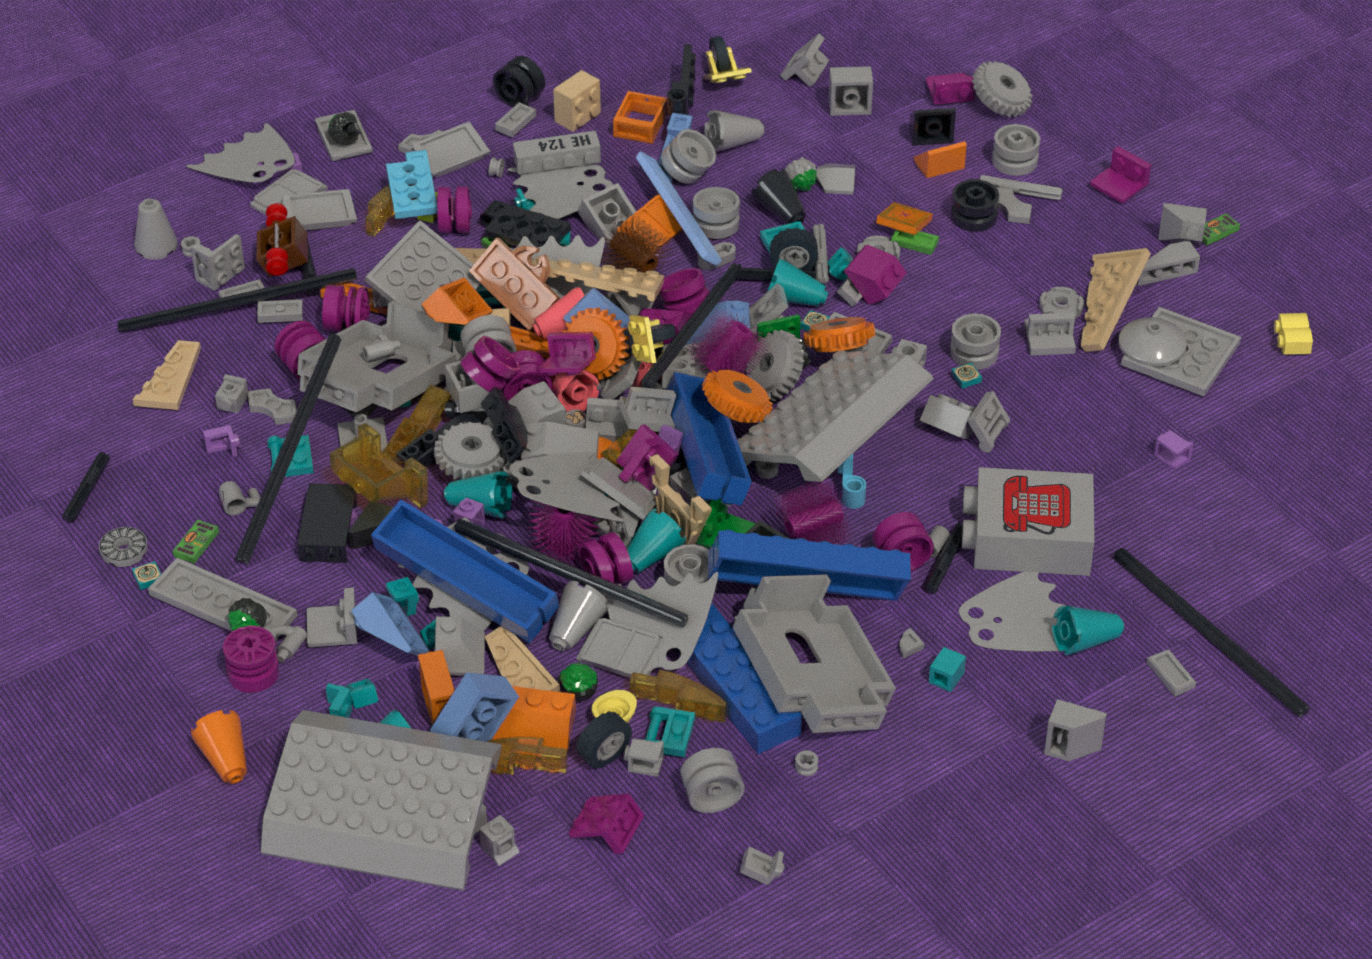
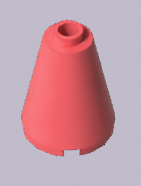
[532,287,585,339]
[550,370,599,412]

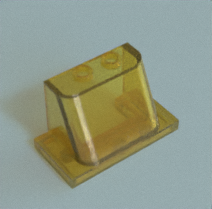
[330,423,428,508]

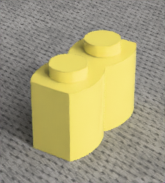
[1274,313,1313,354]

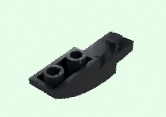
[481,387,528,464]
[396,412,481,469]

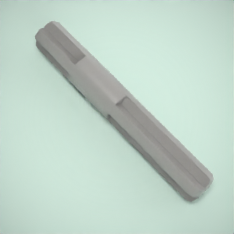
[980,175,1063,200]
[813,224,829,284]

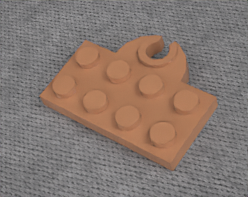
[469,238,560,331]

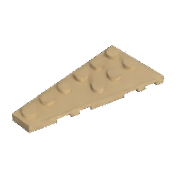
[1081,248,1151,352]
[532,256,664,302]

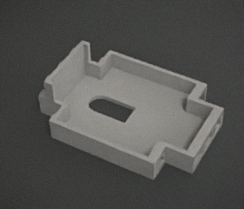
[298,301,456,412]
[733,575,896,733]

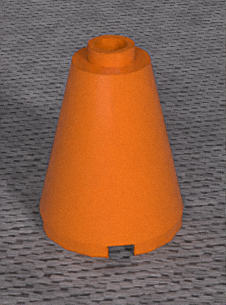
[190,710,247,784]

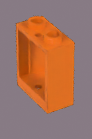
[613,91,667,144]
[418,650,455,726]

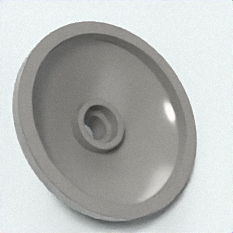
[1119,317,1187,366]

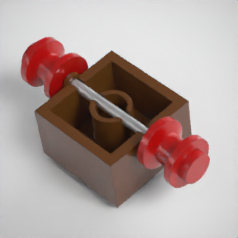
[257,203,308,277]

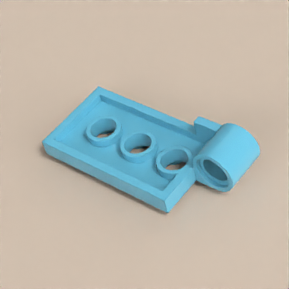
[386,150,438,219]
[838,454,866,509]

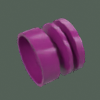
[322,285,370,332]
[274,321,326,379]
[223,626,280,693]

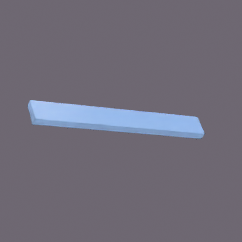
[636,151,722,266]

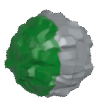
[785,157,817,191]

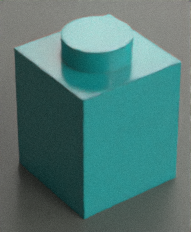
[929,647,966,692]

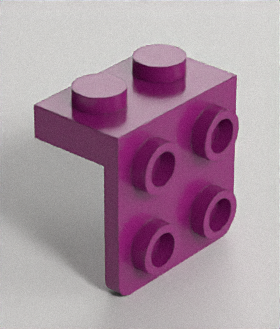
[926,73,975,105]
[538,332,596,376]

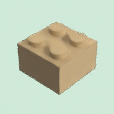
[553,70,601,132]

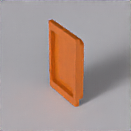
[616,194,683,253]

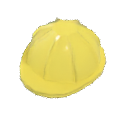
[592,690,637,723]

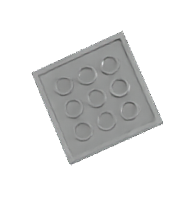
[364,220,481,312]
[1121,307,1241,396]

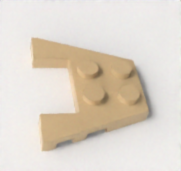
[649,454,712,545]

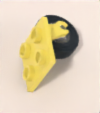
[703,36,751,83]
[628,315,676,363]

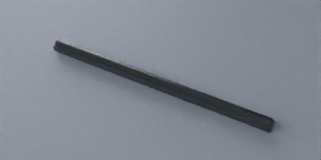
[641,263,742,388]
[117,268,357,332]
[235,334,342,564]
[454,519,689,627]
[1114,547,1310,717]

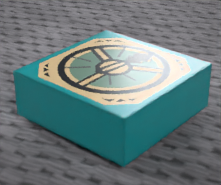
[800,310,830,331]
[951,363,982,389]
[132,561,161,590]

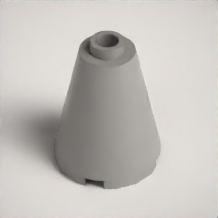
[704,110,764,152]
[134,198,178,260]
[549,581,608,651]

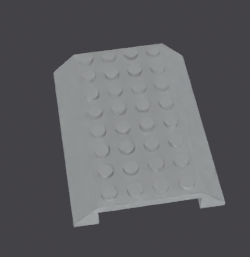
[737,350,933,482]
[261,710,502,891]

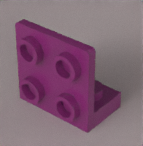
[1090,146,1151,203]
[568,794,644,854]

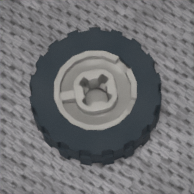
[770,228,818,270]
[576,711,632,769]

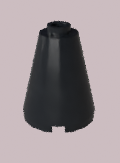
[752,168,806,224]

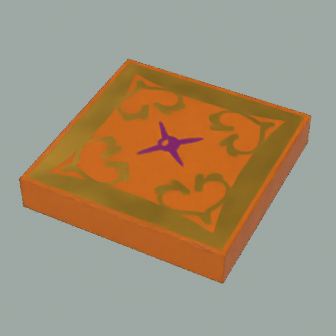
[876,202,933,235]

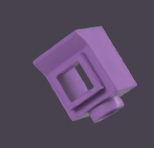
[1154,430,1193,470]
[453,498,485,527]

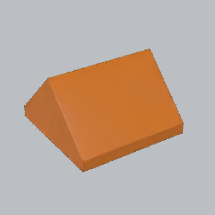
[913,141,967,178]

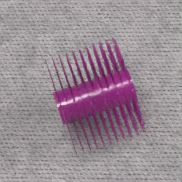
[688,309,769,377]
[775,478,852,545]
[528,494,600,567]

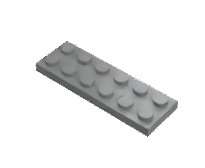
[148,558,297,641]

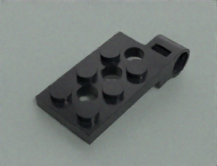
[667,44,696,116]
[480,200,571,247]

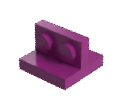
[616,424,679,491]

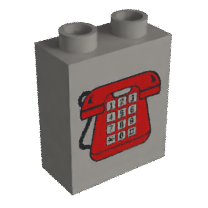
[962,467,1094,576]

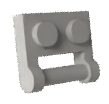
[967,391,1010,453]

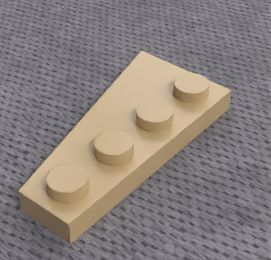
[133,340,201,410]
[485,626,561,692]

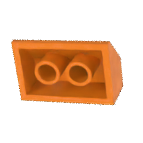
[421,277,493,325]
[492,686,577,753]

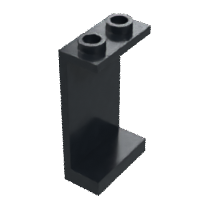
[297,483,358,563]

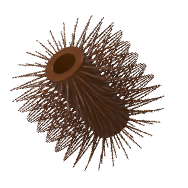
[600,214,674,276]

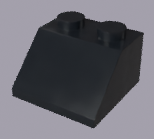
[909,108,956,146]

